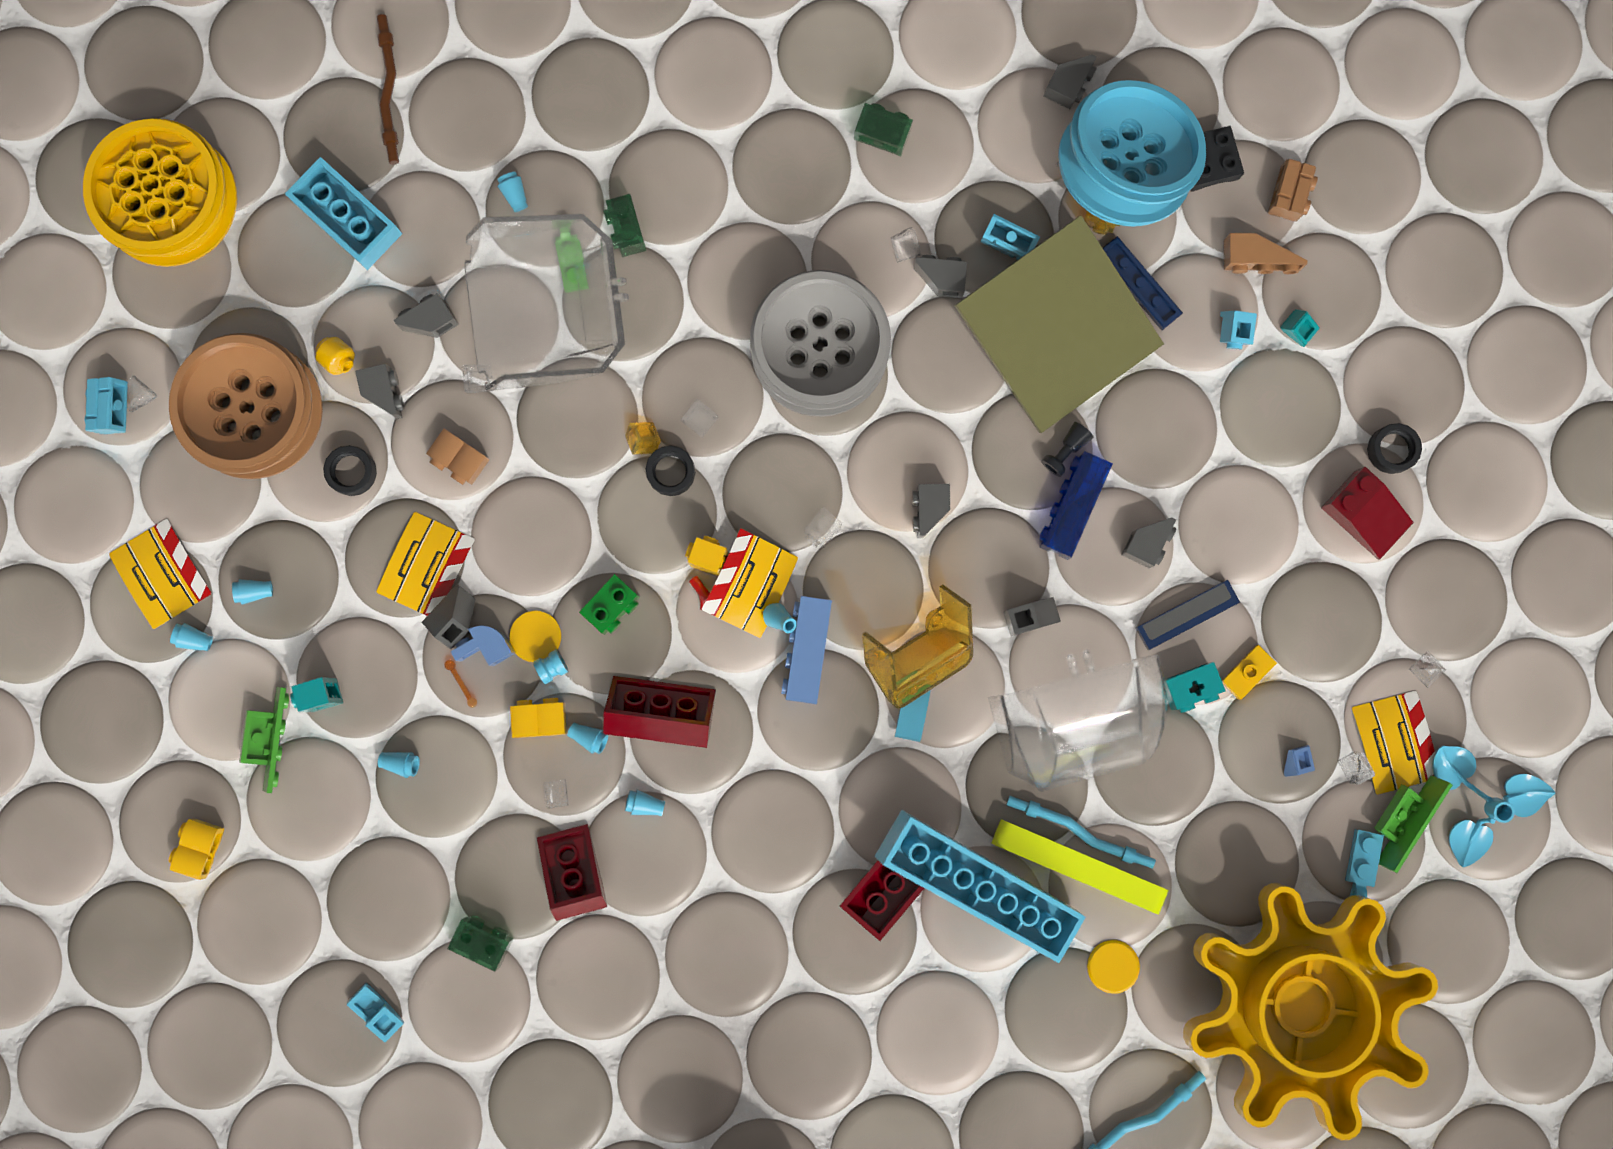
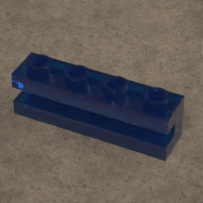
[1038,451,1113,560]

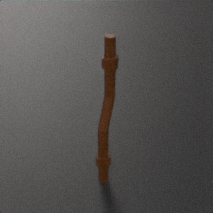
[377,14,399,165]

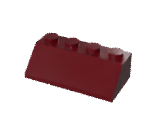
[603,676,716,748]
[839,860,925,941]

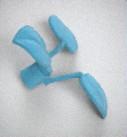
[1432,746,1555,867]

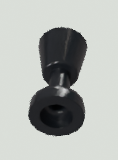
[1041,422,1094,477]

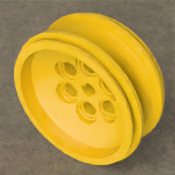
[83,118,237,267]

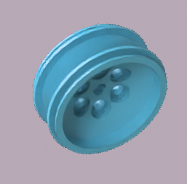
[1058,80,1206,227]

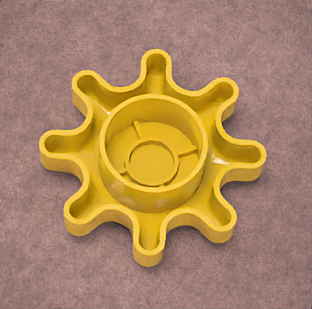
[1183,883,1438,1140]

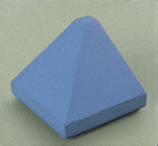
[1284,745,1315,777]

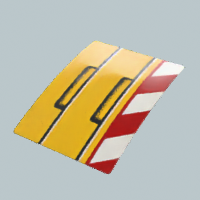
[376,512,475,616]
[109,519,212,629]
[702,529,798,638]
[1352,691,1435,795]

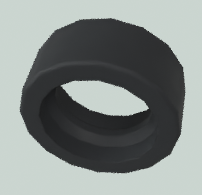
[1367,423,1422,474]
[323,445,377,496]
[645,445,696,496]

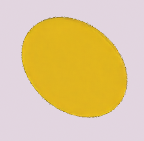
[509,611,561,662]
[1087,940,1140,993]

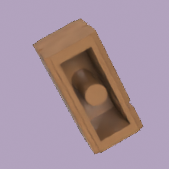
[1268,159,1318,222]

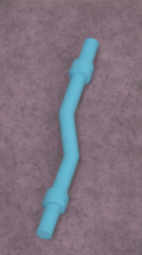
[1006,796,1156,869]
[1087,1071,1206,1149]

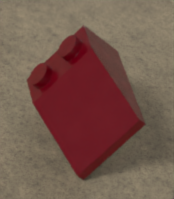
[1321,466,1414,560]
[536,824,608,921]

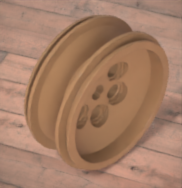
[169,333,323,479]

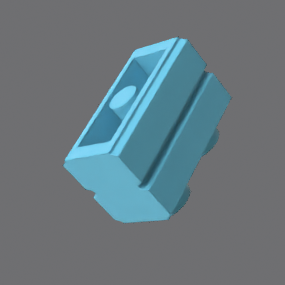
[980,214,1040,260]
[84,377,128,434]

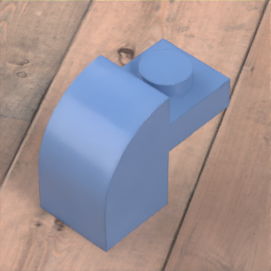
[451,626,515,666]

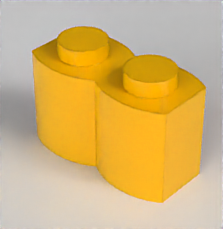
[510,698,567,738]
[169,818,224,880]

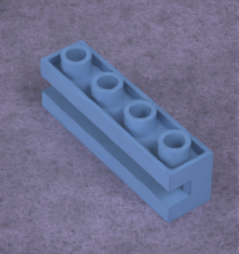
[781,596,832,705]

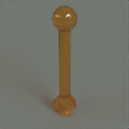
[444,660,477,708]

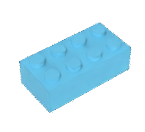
[285,157,402,270]

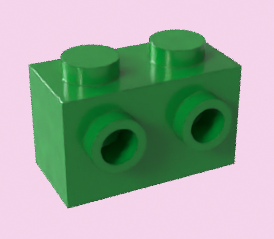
[579,574,640,635]

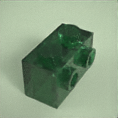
[854,103,913,156]
[603,194,647,258]
[447,915,513,972]

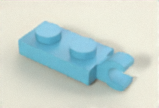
[1345,829,1384,898]

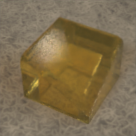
[625,422,661,455]

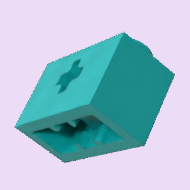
[1160,662,1226,713]
[290,677,344,712]

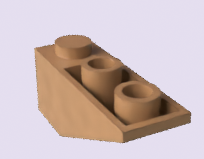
[1224,233,1308,274]

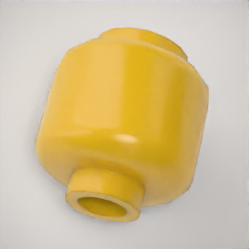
[315,336,355,375]

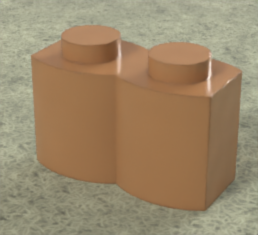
[426,429,489,485]

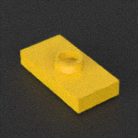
[1222,645,1277,700]

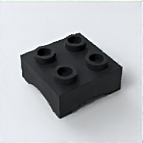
[1190,125,1244,192]

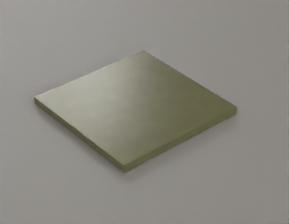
[954,216,1164,433]

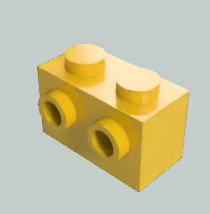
[685,535,728,576]

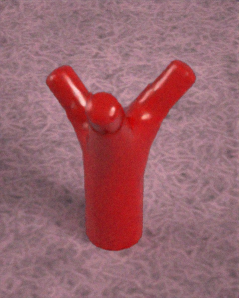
[689,576,710,610]

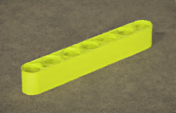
[991,819,1169,915]

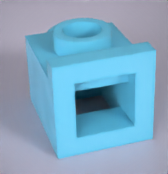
[1220,310,1257,350]

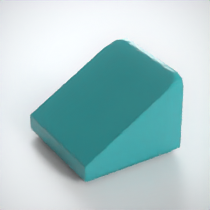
[1280,309,1320,347]

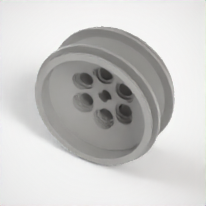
[750,270,891,417]

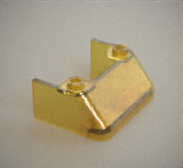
[862,584,974,709]

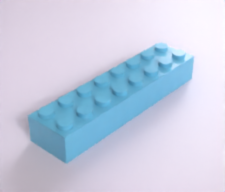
[875,810,1086,963]

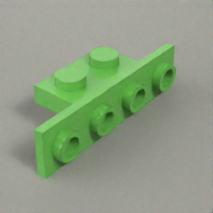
[239,687,289,793]
[1374,775,1453,873]

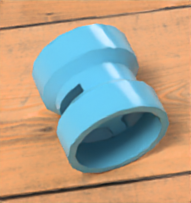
[533,649,569,684]

